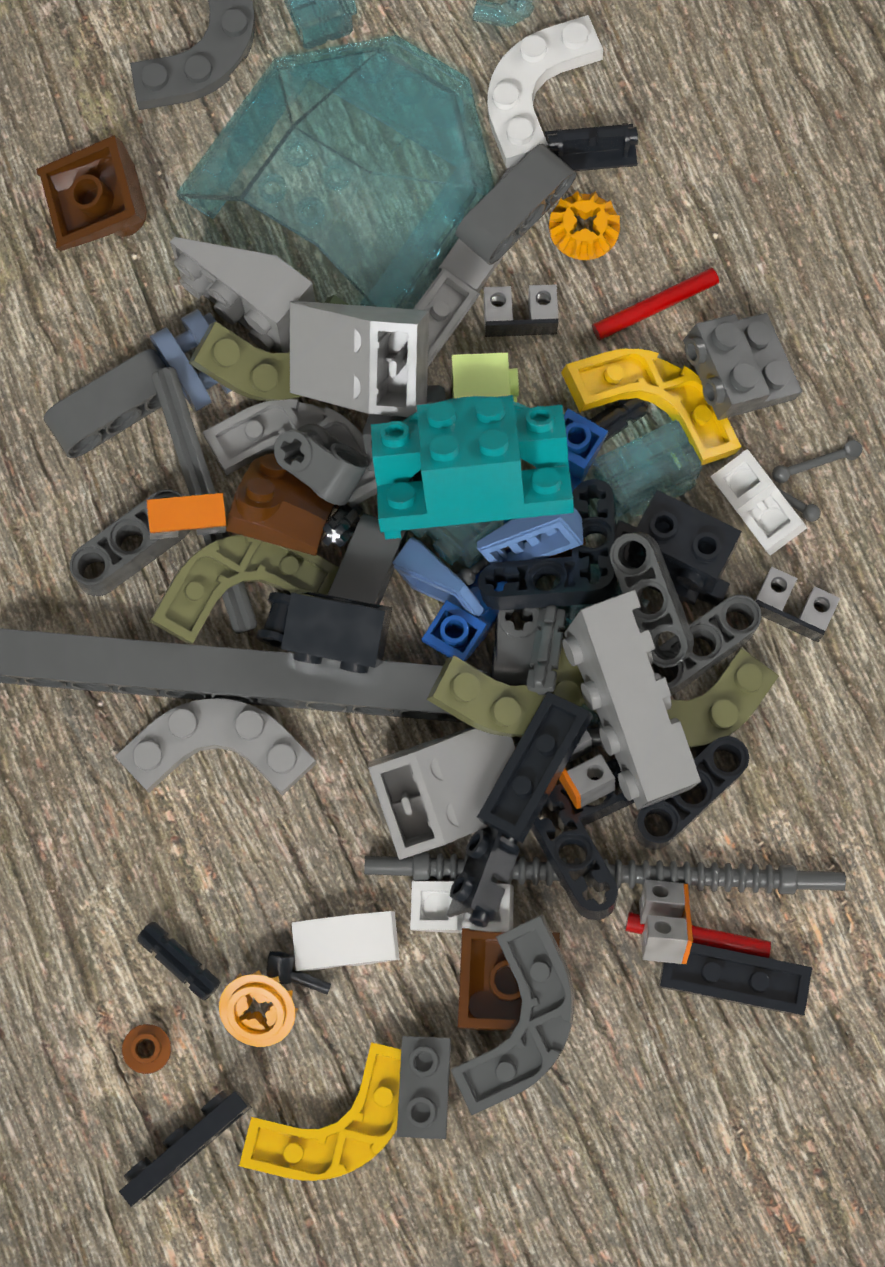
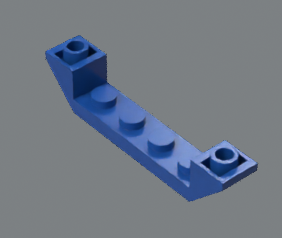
[422,408,608,662]

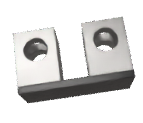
[483,284,559,337]
[755,567,840,642]

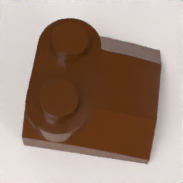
[36,135,147,251]
[226,454,340,556]
[458,928,560,1032]

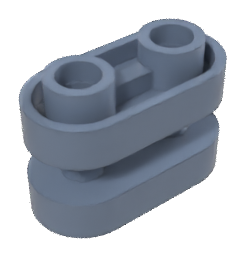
[150,309,232,412]

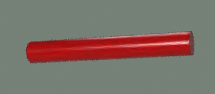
[592,267,719,341]
[625,912,771,958]

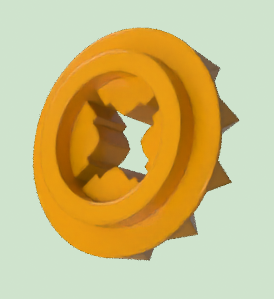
[549,191,620,260]
[219,970,298,1047]

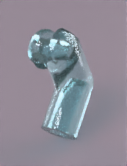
[473,0,535,28]

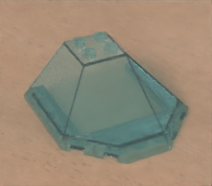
[176,35,495,309]

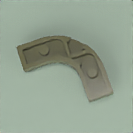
[188,295,349,401]
[149,535,339,644]
[426,625,585,737]
[583,648,779,749]

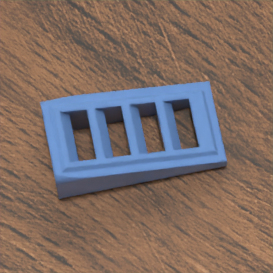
[477,508,583,564]
[392,537,484,617]

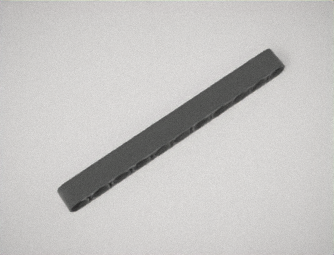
[0,628,492,723]

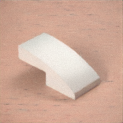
[710,449,807,555]
[410,881,514,933]
[292,911,400,972]

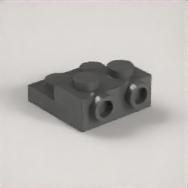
[683,313,802,420]

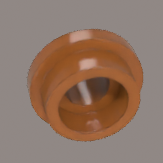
[122,1024,172,1074]

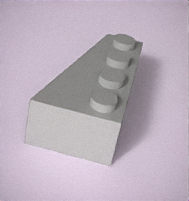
[563,590,701,810]

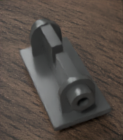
[397,1036,451,1139]

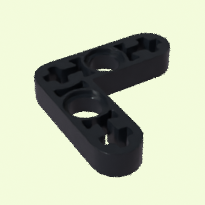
[478,479,617,610]
[531,758,634,920]

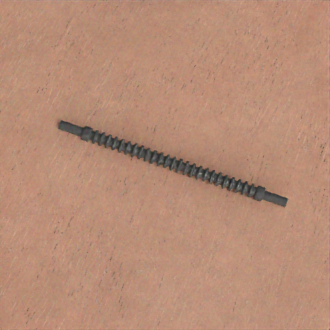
[364,852,846,895]

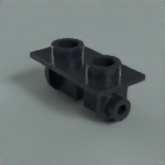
[545,123,638,171]
[447,827,520,927]

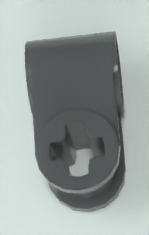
[274,424,369,506]
[491,608,540,686]

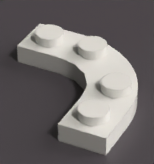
[487,15,603,168]

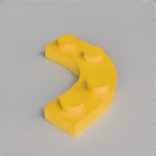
[561,349,741,467]
[239,1042,401,1181]

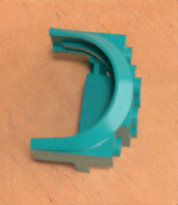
[371,395,574,540]

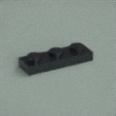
[477,692,593,843]
[658,943,812,1017]
[119,1090,252,1207]

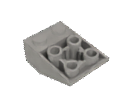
[170,237,315,353]
[290,301,429,417]
[368,727,515,860]

